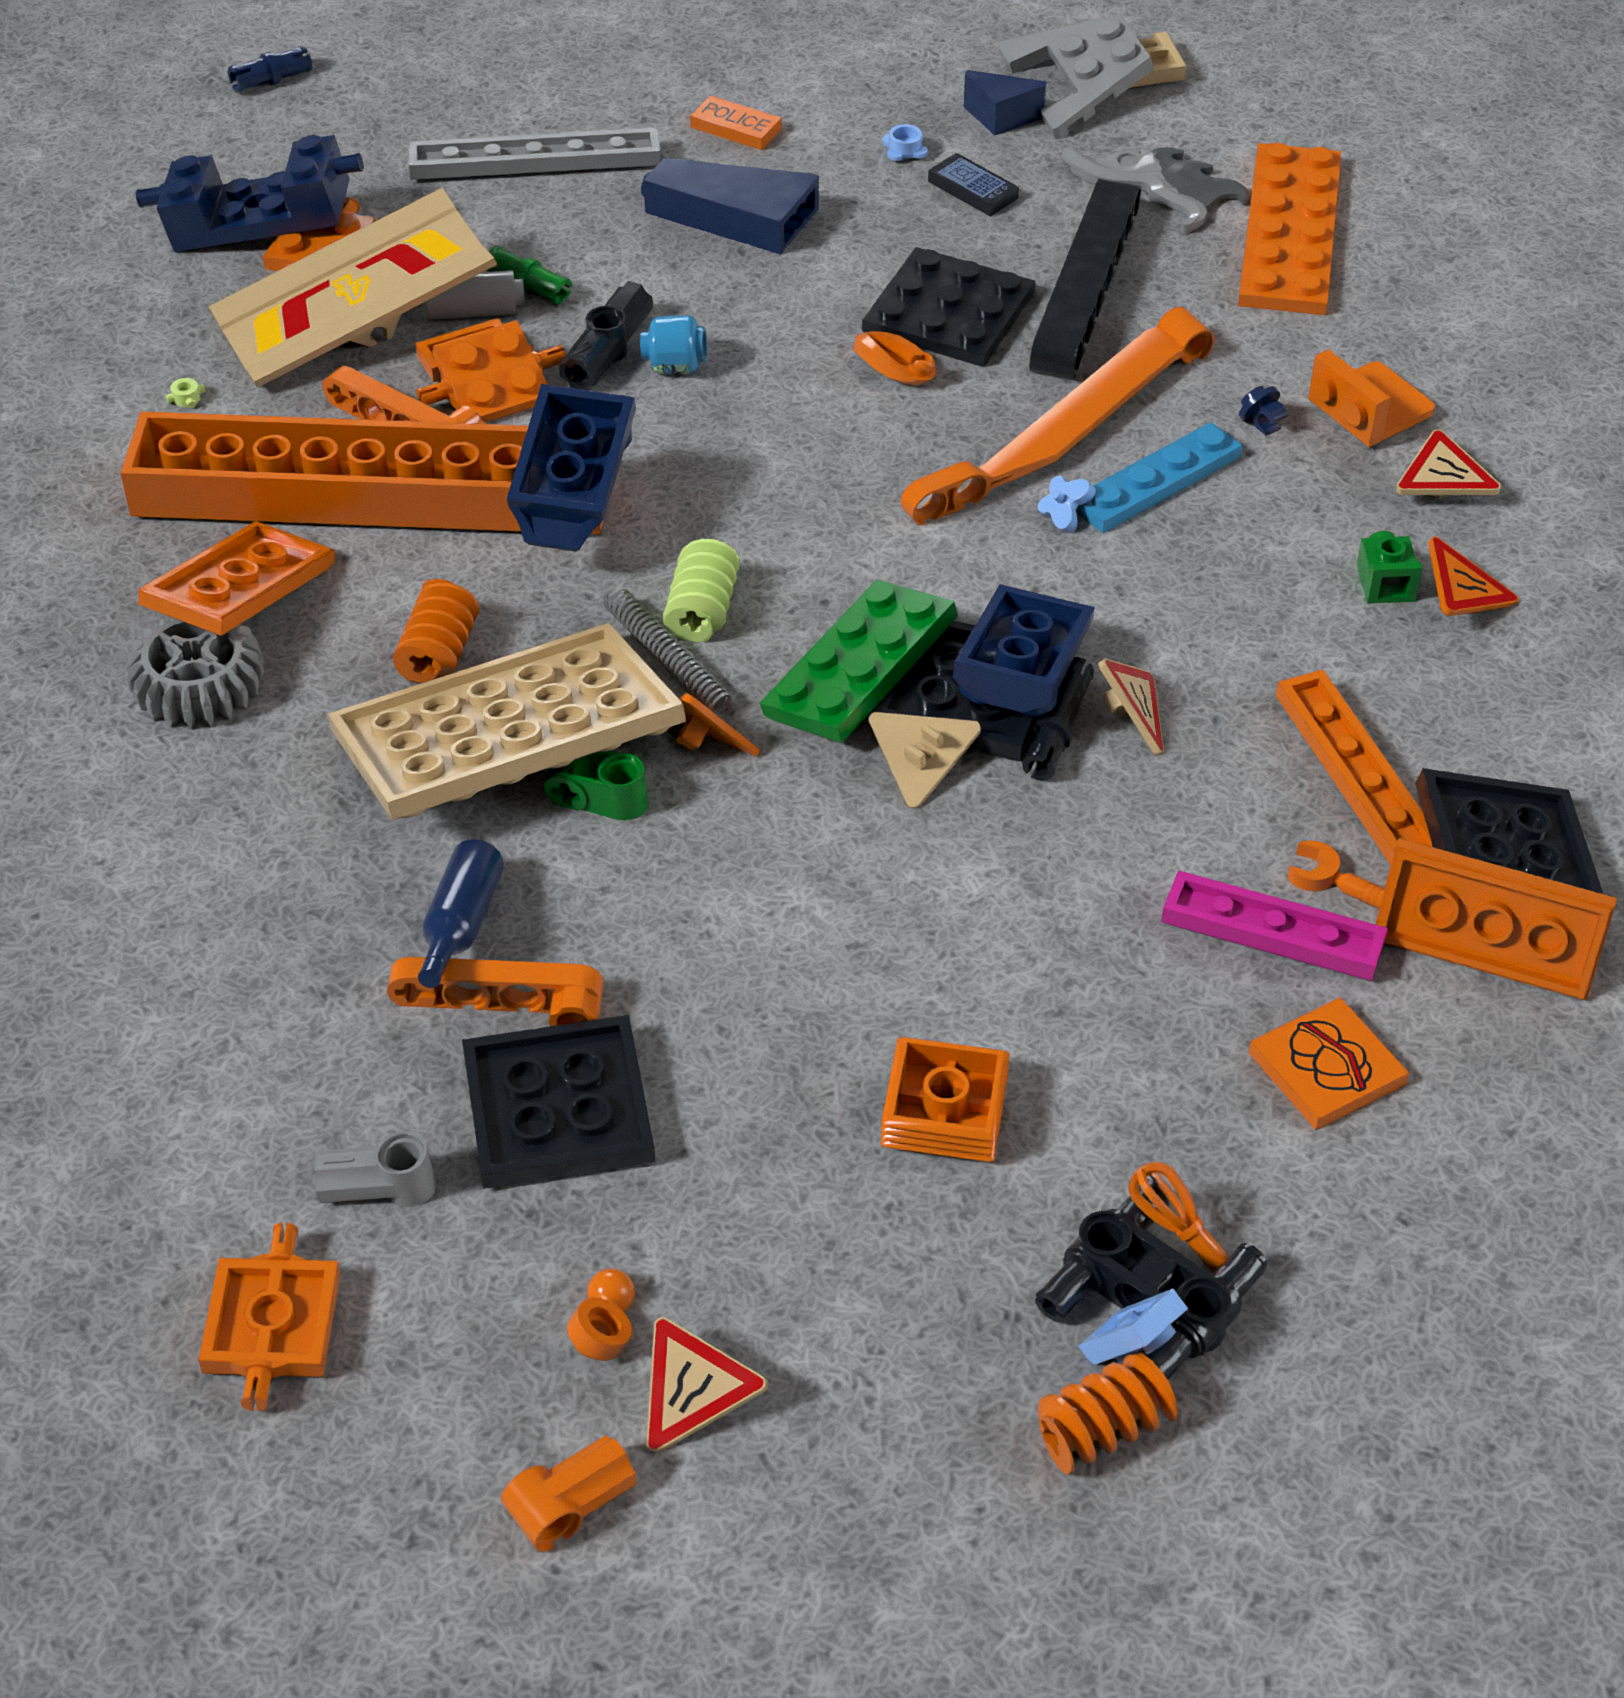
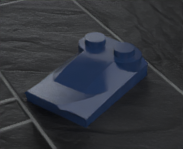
[507,384,636,552]
[953,584,1095,717]

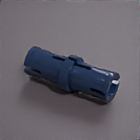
[228,45,312,92]

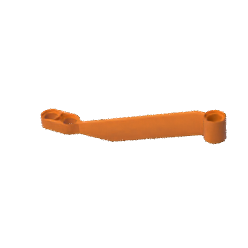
[900,306,1215,525]

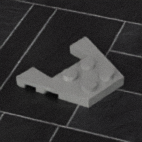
[997,14,1154,140]

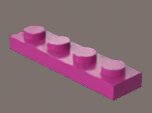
[1161,870,1388,981]

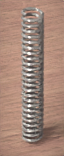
[604,589,734,718]

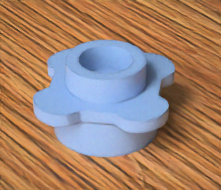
[883,124,928,161]

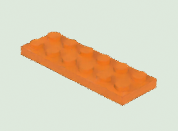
[1238,143,1341,315]

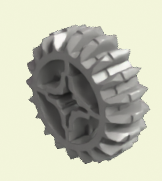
[126,618,264,729]

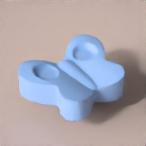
[1038,476,1096,533]

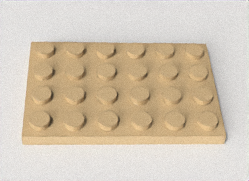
[328,623,686,820]

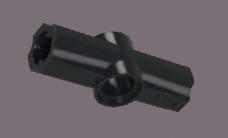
[559,281,653,390]

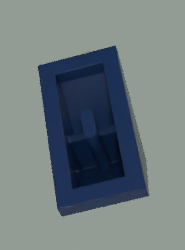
[963,70,1047,136]

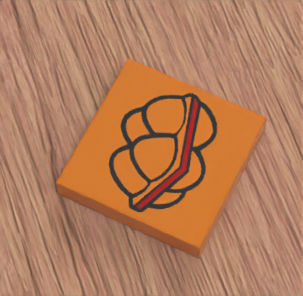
[1248,997,1409,1130]

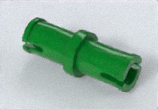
[486,245,572,305]

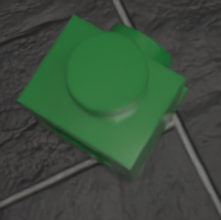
[1357,531,1422,604]

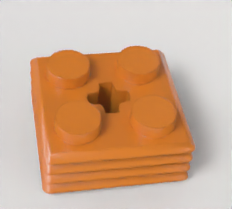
[881,1037,1010,1162]

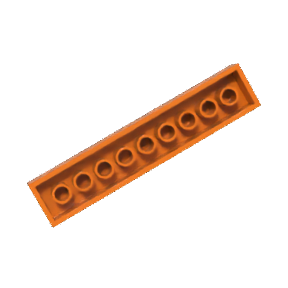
[120,411,603,534]

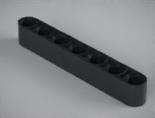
[1029,179,1141,379]

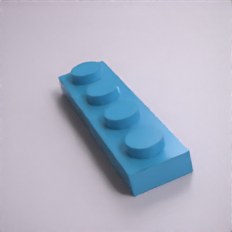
[1076,422,1242,533]

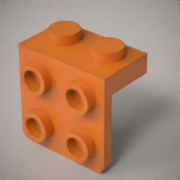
[1308,349,1435,447]

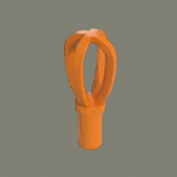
[1128,1162,1228,1271]

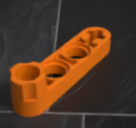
[322,366,486,424]
[387,957,604,1026]

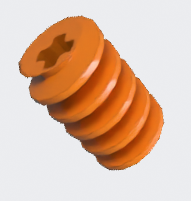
[393,578,480,684]
[1037,1352,1178,1475]

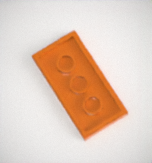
[138,521,335,636]
[1375,838,1617,1001]

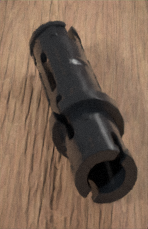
[1022,657,1095,781]

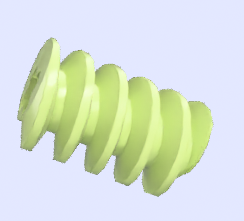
[663,539,740,642]

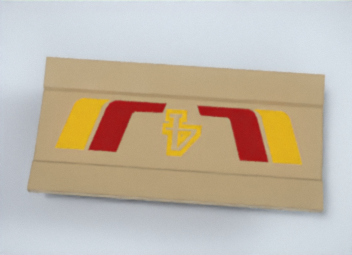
[208,187,497,388]

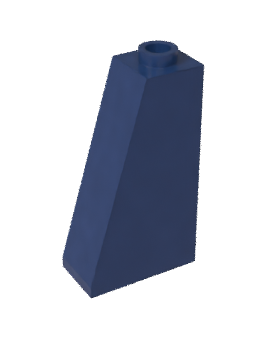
[641,158,819,255]

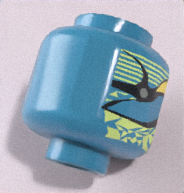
[640,315,707,375]

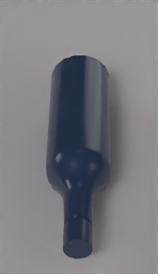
[418,839,504,988]

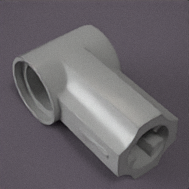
[314,1132,437,1207]

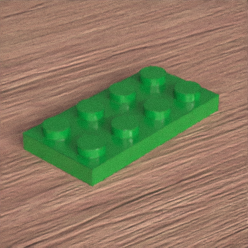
[759,579,958,743]

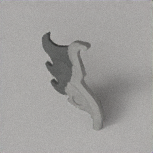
[1061,146,1249,234]

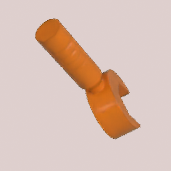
[1287,840,1384,909]

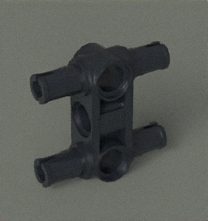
[1035,1179,1268,1380]

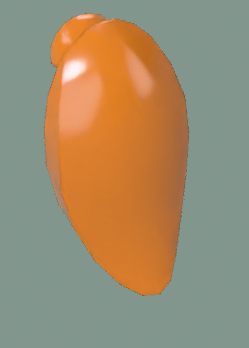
[853,331,936,386]

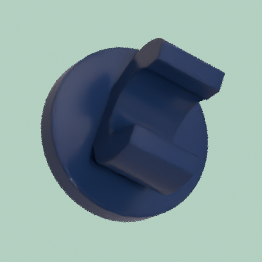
[1239,386,1288,435]

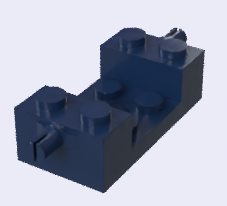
[135,135,364,252]

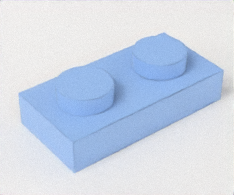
[1078,1289,1188,1365]

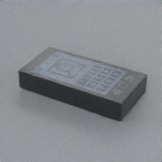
[928,153,1019,217]

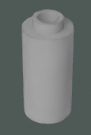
[426,270,525,321]

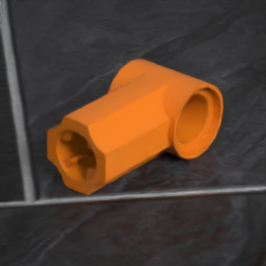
[501,1435,637,1552]

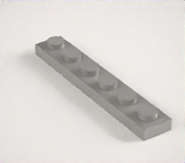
[408,127,661,180]

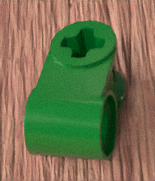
[544,751,649,821]

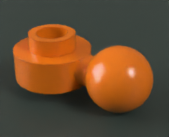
[567,1268,635,1361]

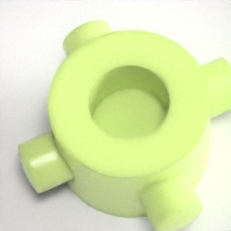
[166,378,206,408]

